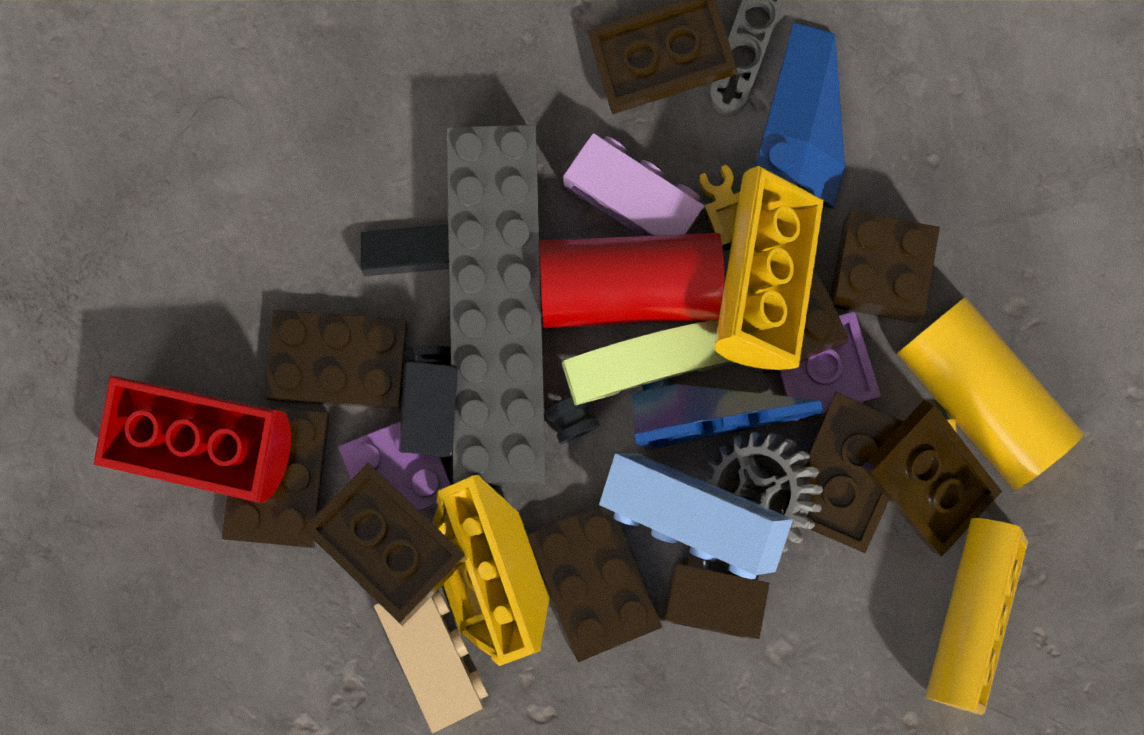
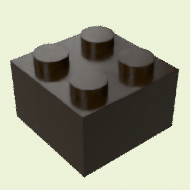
[830,210,940,323]
[661,557,770,639]

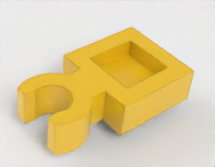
[699,165,740,248]

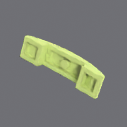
[562,321,736,405]

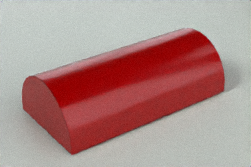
[539,233,725,328]
[93,375,291,503]

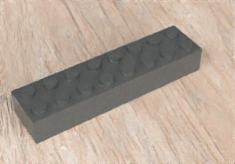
[446,125,546,487]

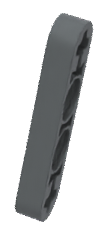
[708,0,784,117]

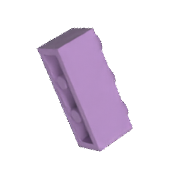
[563,133,705,236]

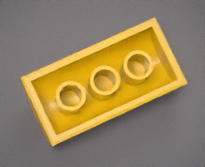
[714,166,824,370]
[897,297,1085,491]
[925,518,1028,715]

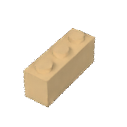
[374,589,489,734]

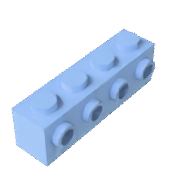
[599,453,793,579]

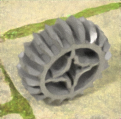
[701,432,823,552]

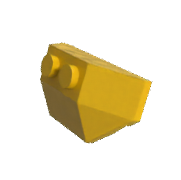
[433,475,549,666]

